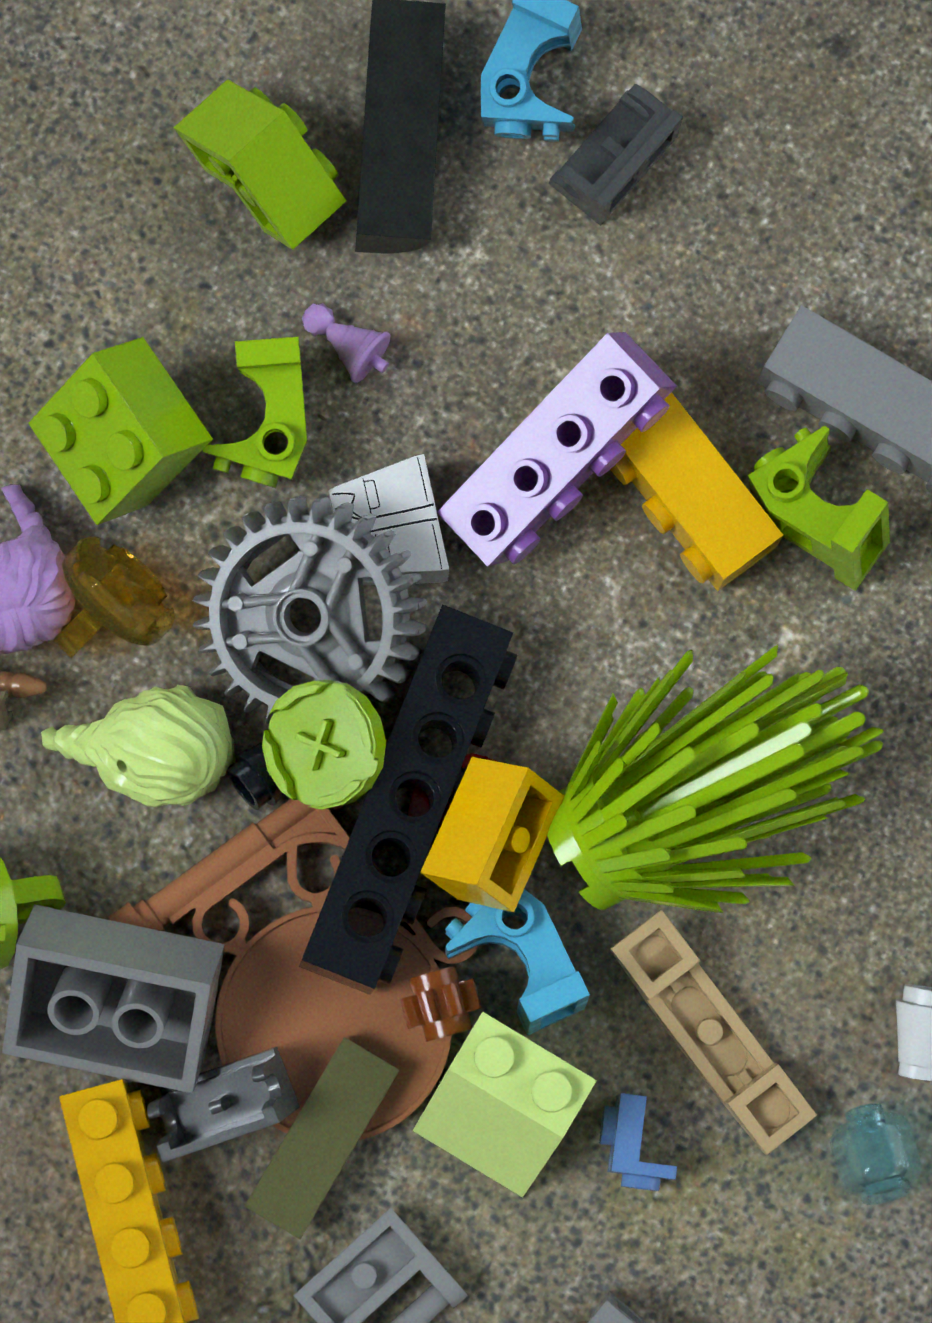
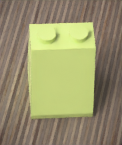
[413,1011,597,1198]

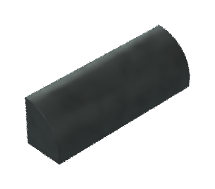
[355,0,446,254]

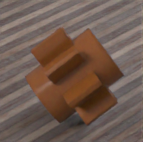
[400,966,482,1042]

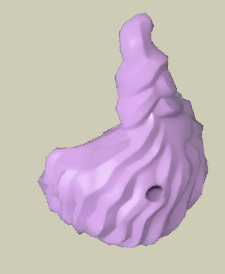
[0,484,75,654]

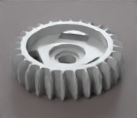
[192,496,427,724]

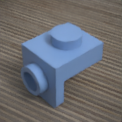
[599,1093,677,1191]

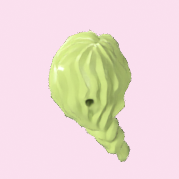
[41,685,235,808]

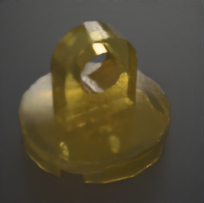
[53,536,175,658]

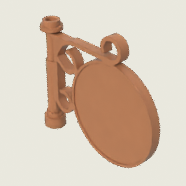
[108,798,478,1140]

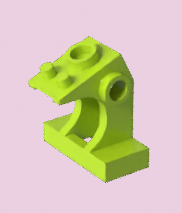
[203,337,307,488]
[748,426,890,591]

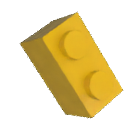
[420,757,565,913]

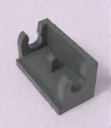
[549,84,683,226]
[147,1047,300,1163]

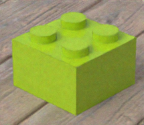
[28,337,213,525]

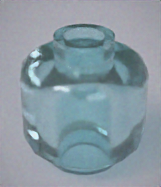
[830,1104,922,1205]

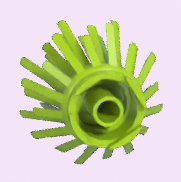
[547,645,884,913]

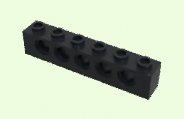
[299,604,518,995]

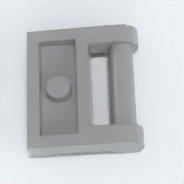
[293,1208,468,1323]

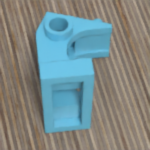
[481,0,582,142]
[445,889,590,1036]

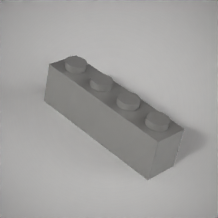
[757,305,932,494]

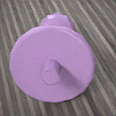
[302,303,391,383]

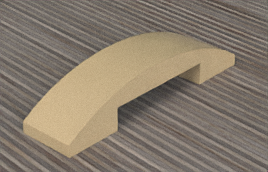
[610,910,817,1155]

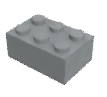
[2,905,225,1093]

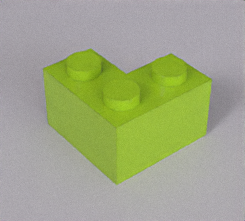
[173,79,347,250]

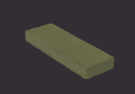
[244,1037,400,1239]

